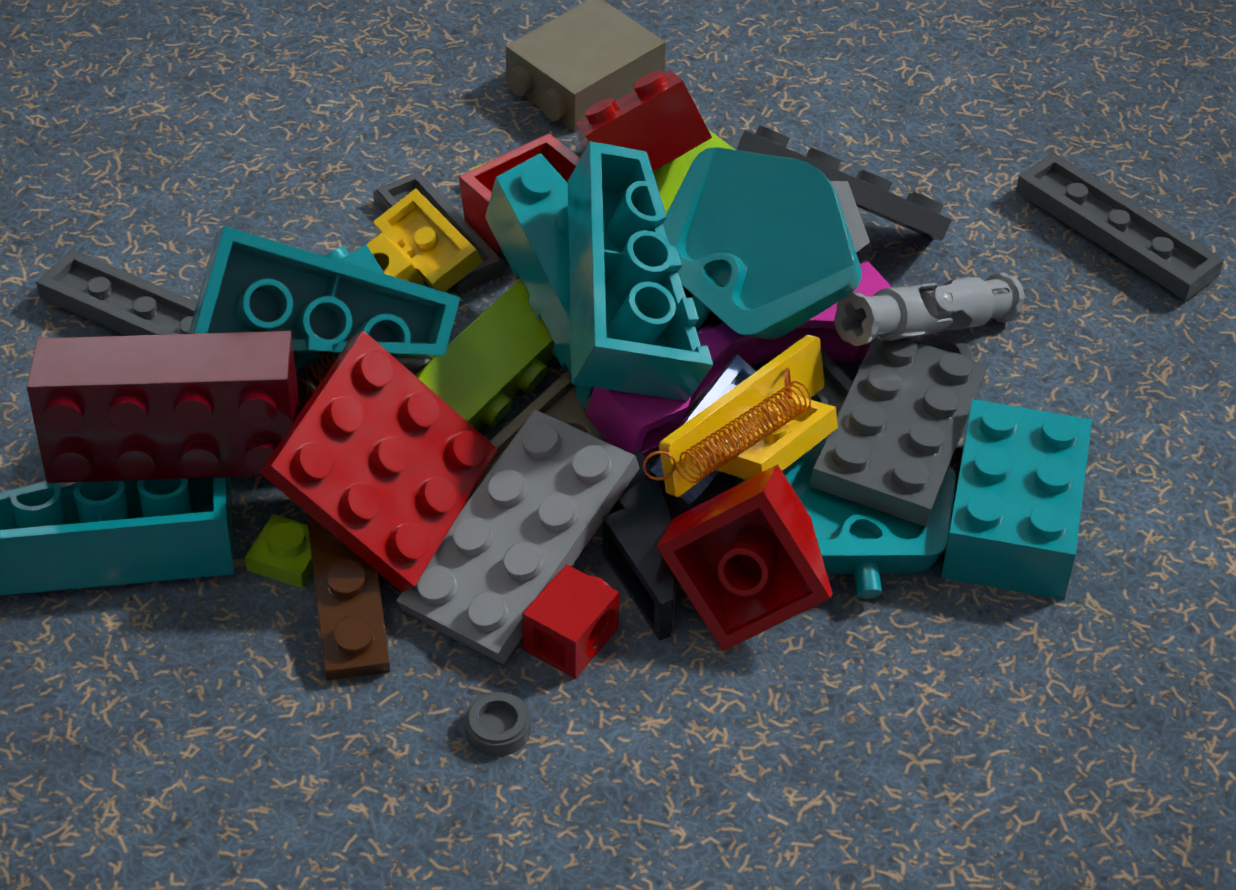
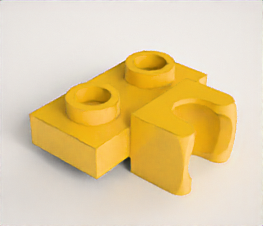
[366,188,483,292]

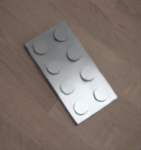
[396,409,640,665]

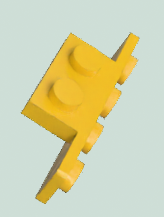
[659,335,838,497]

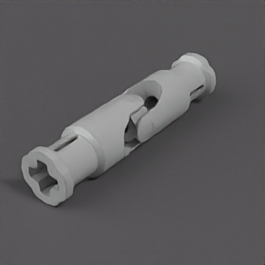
[834,272,1025,346]

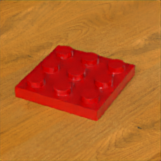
[259,330,498,592]

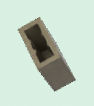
[505,0,666,132]

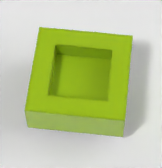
[245,514,313,588]

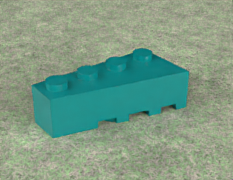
[568,141,713,401]
[485,153,594,409]
[188,226,461,360]
[0,477,234,596]

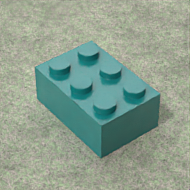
[941,399,1092,600]

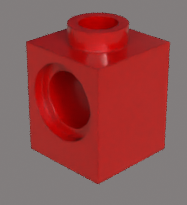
[522,564,619,679]

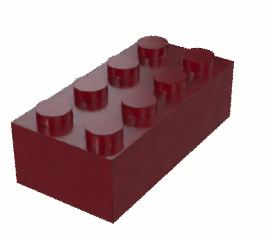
[27,331,300,483]

